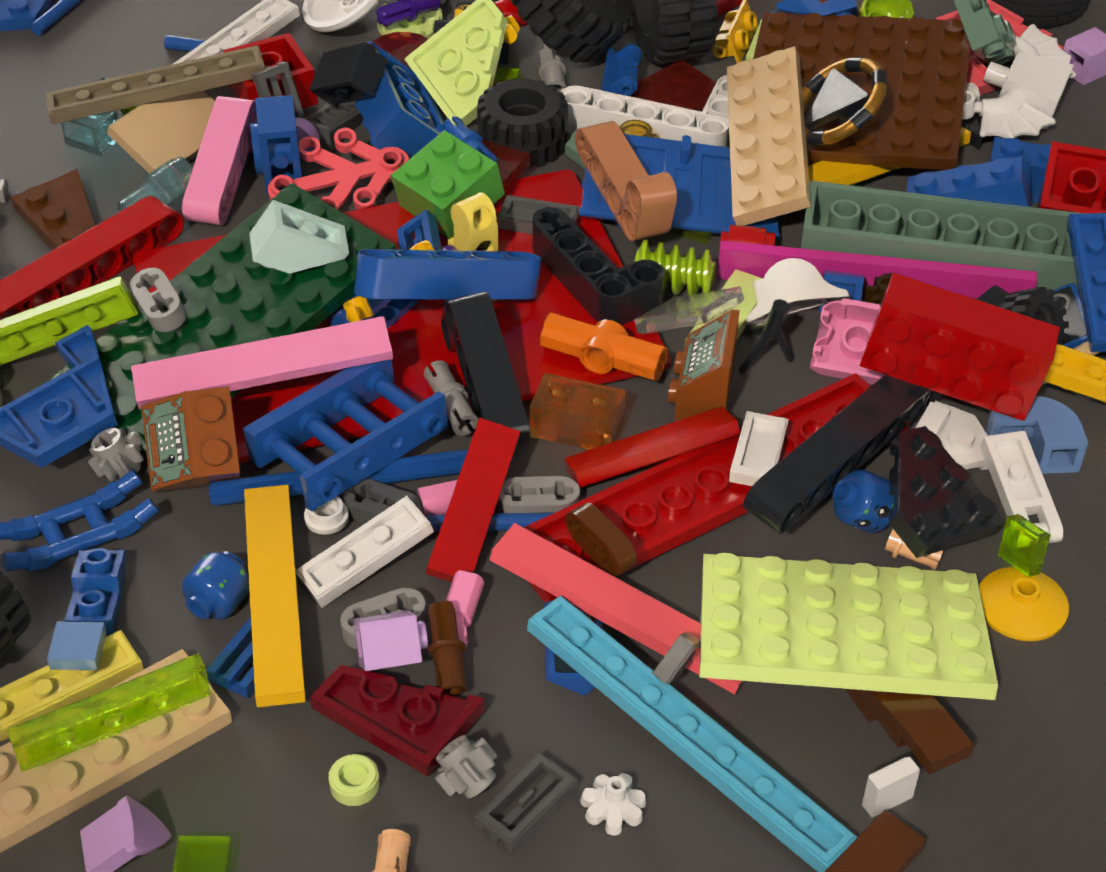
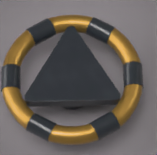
[802,57,888,145]

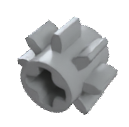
[88,428,144,481]
[435,735,497,799]

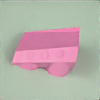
[810,298,885,385]

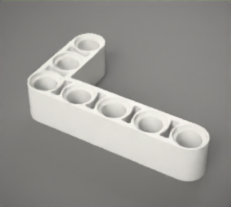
[560,75,730,147]

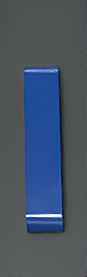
[354,249,541,299]

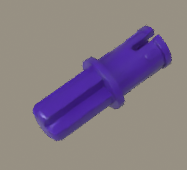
[376,0,440,27]

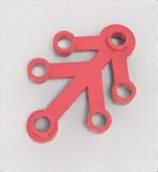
[268,128,409,211]

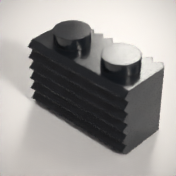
[309,42,388,105]

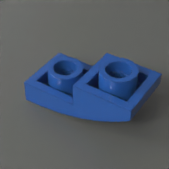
[64,548,126,635]

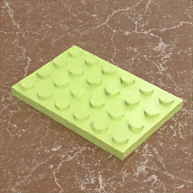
[699,553,998,700]

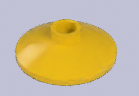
[979,567,1069,641]

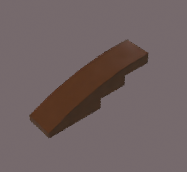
[845,689,974,774]

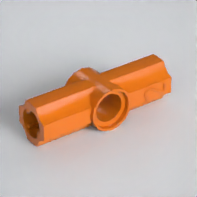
[540,312,668,381]

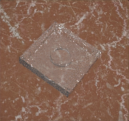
[634,286,744,334]

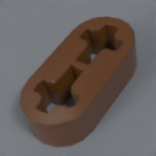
[565,502,637,577]

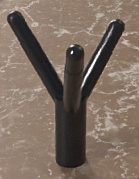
[739,299,794,373]

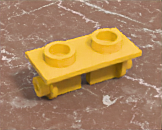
[711,0,758,63]

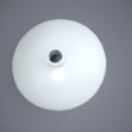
[302,0,380,32]

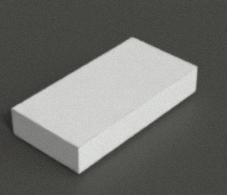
[729,411,789,486]

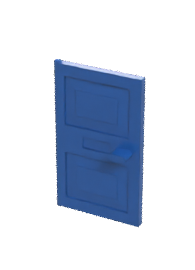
[579,134,780,241]

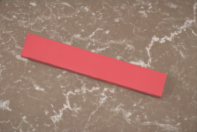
[490,523,743,695]

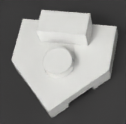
[915,401,989,470]

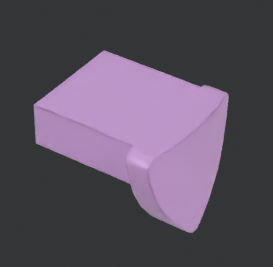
[80,796,171,872]

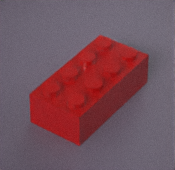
[860,272,1060,421]

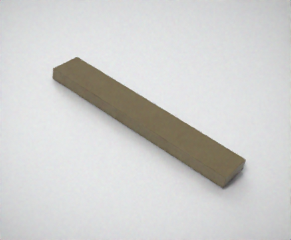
[45,46,265,125]

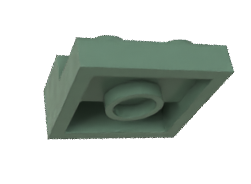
[954,0,1016,64]

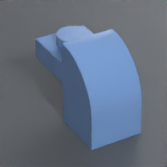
[986,396,1088,474]

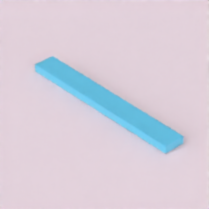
[526,595,858,872]

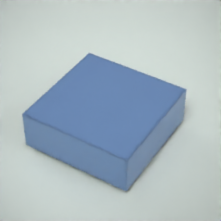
[47,621,106,671]

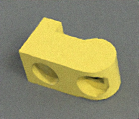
[448,192,498,251]

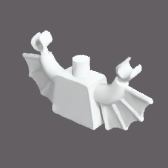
[962,20,1076,138]

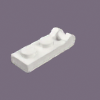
[980,431,1063,548]

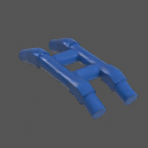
[0,469,160,571]

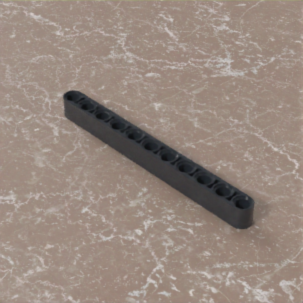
[743,285,1010,534]

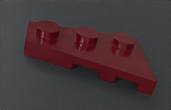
[310,665,485,777]

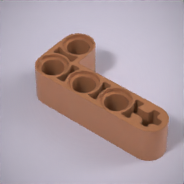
[575,121,677,242]

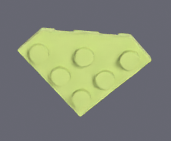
[404,0,508,126]

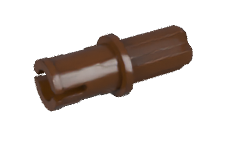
[428,600,467,696]

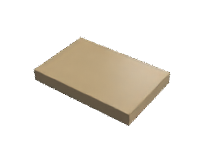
[107,90,215,183]

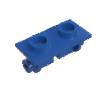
[601,44,642,96]

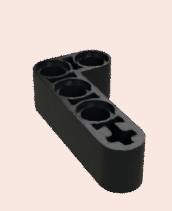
[532,207,664,325]
[441,291,530,444]

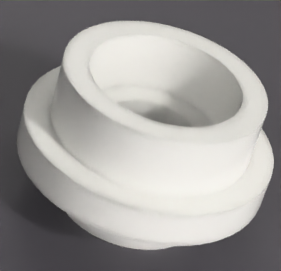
[304,496,349,535]

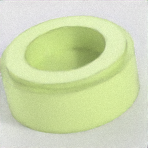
[328,754,380,806]

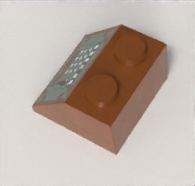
[668,309,740,421]
[141,387,240,492]

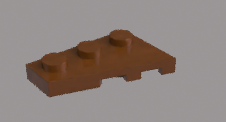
[11,169,95,250]

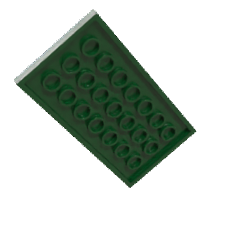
[50,183,397,458]

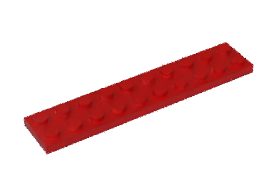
[523,373,909,603]

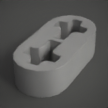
[130,268,187,332]
[497,476,580,513]
[340,588,427,649]

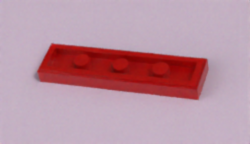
[564,406,740,487]
[425,418,521,583]

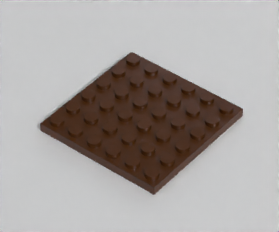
[753,12,970,170]

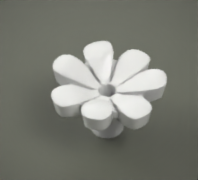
[580,773,646,836]

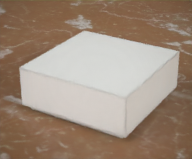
[862,757,920,818]

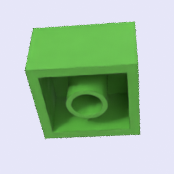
[390,130,505,239]

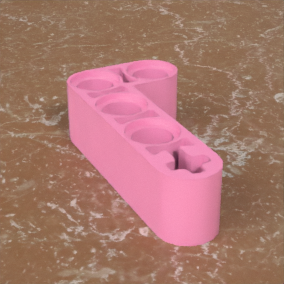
[182,96,257,226]

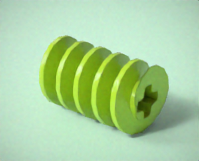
[635,239,716,300]

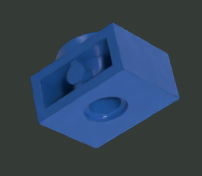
[250,95,302,194]

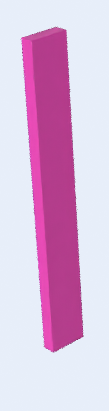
[717,241,1037,299]

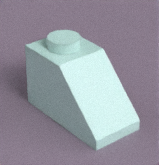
[249,200,349,274]

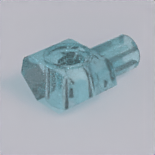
[117,156,193,211]

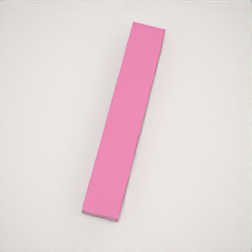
[131,316,393,409]

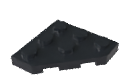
[889,426,1007,558]

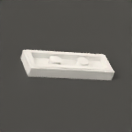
[295,496,434,608]

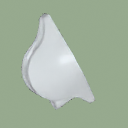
[747,258,851,325]

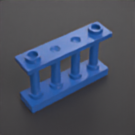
[243,359,448,512]

